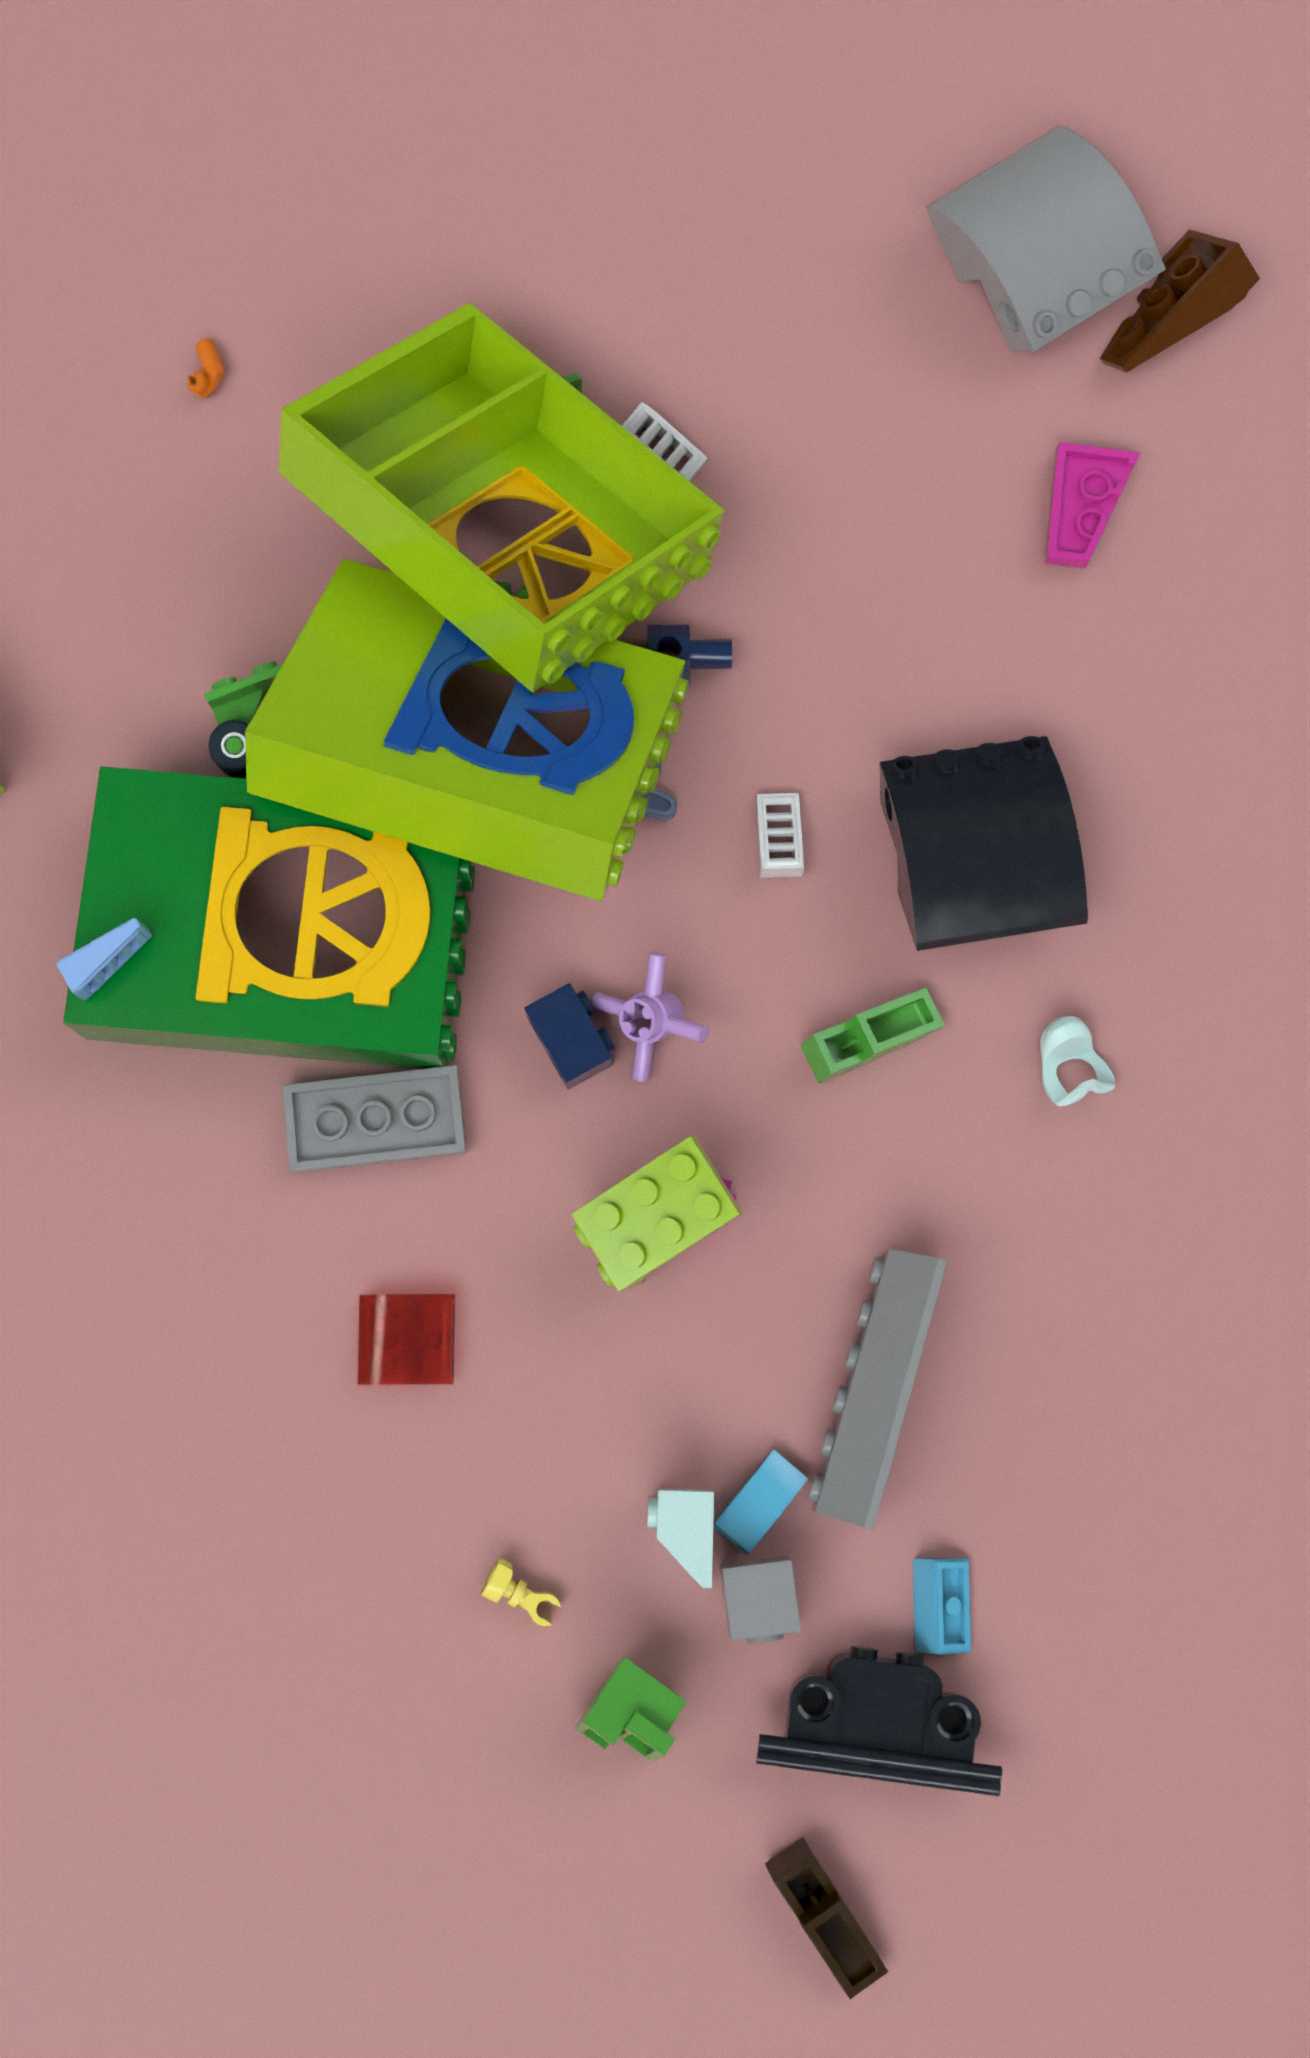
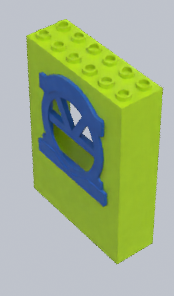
[245,558,689,902]

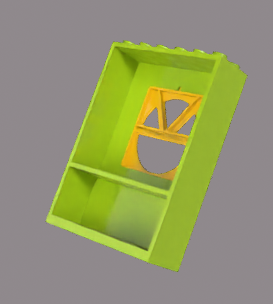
[279,302,725,693]

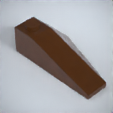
[1100,229,1260,373]

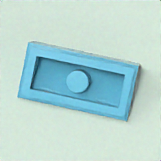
[913,1558,971,1654]

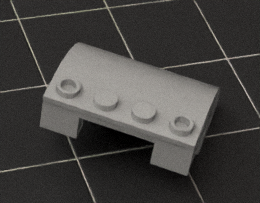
[926,125,1166,352]

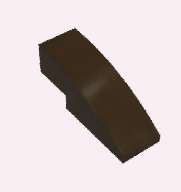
[765,1837,889,1999]

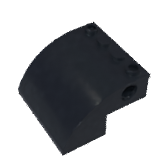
[879,736,1088,951]

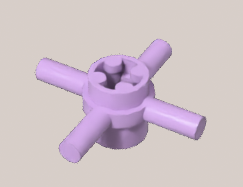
[592,952,709,1082]

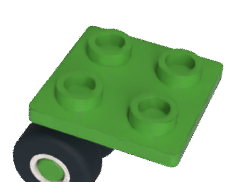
[204,661,283,779]

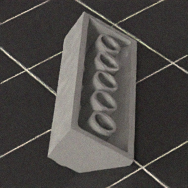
[807,1249,947,1530]

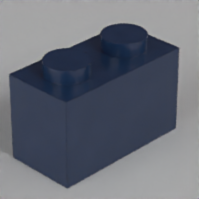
[524,983,616,1090]

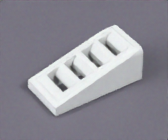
[622,402,708,482]
[756,793,804,878]

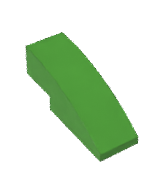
[800,987,945,1084]

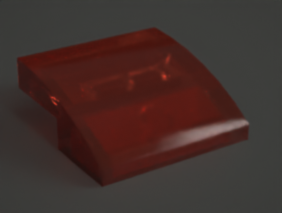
[357,1294,455,1385]

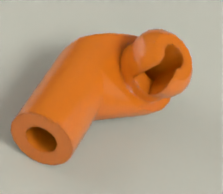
[187,338,225,398]

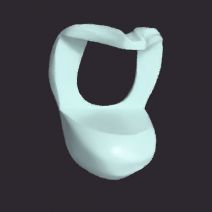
[1040,1016,1116,1106]

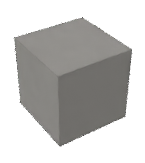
[720,1556,801,1643]

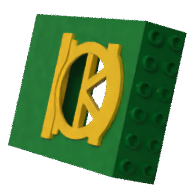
[63,766,475,1069]

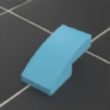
[713,1449,808,1555]

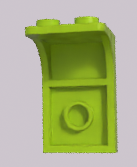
[571,1136,743,1292]

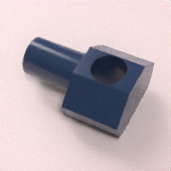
[647,625,732,686]

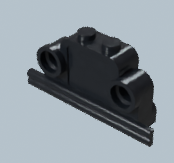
[756,1646,1002,1796]

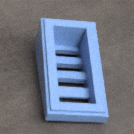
[56,918,152,1001]

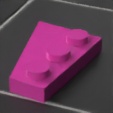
[1045,442,1140,568]

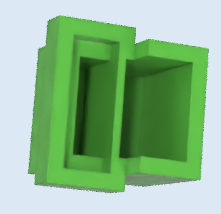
[575,1657,687,1762]

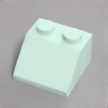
[647,1488,714,1588]

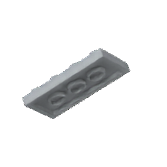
[282,1065,467,1174]

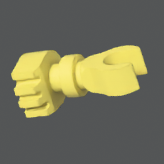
[480,1557,561,1626]

